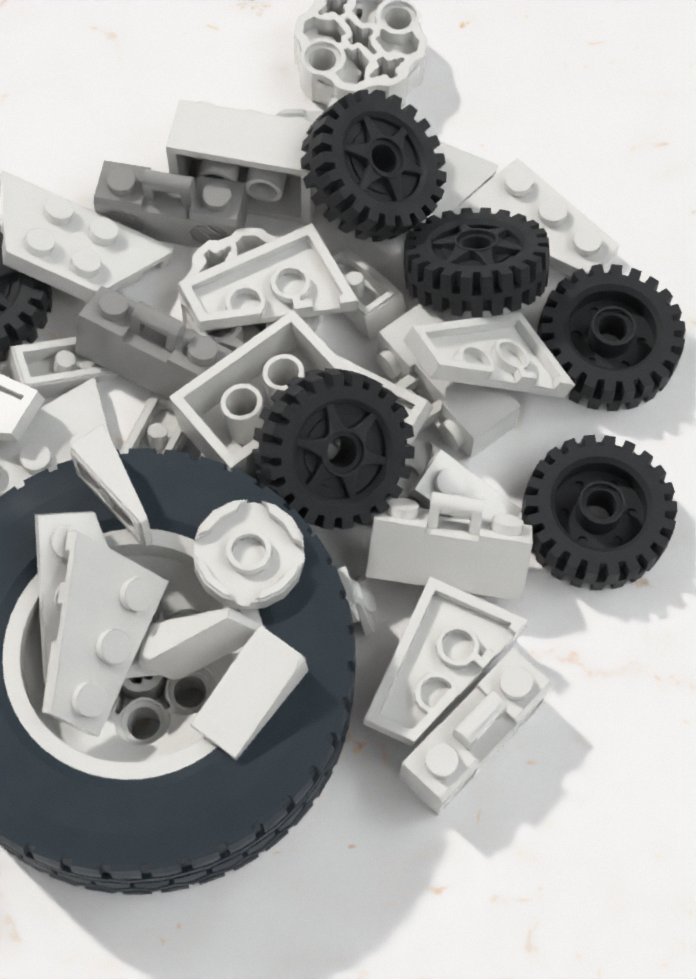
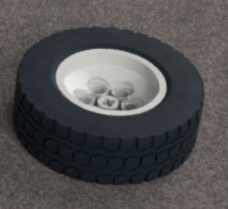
[0,448,356,895]

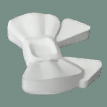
[337,566,376,635]

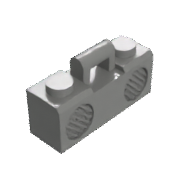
[94,160,248,248]
[75,286,233,400]

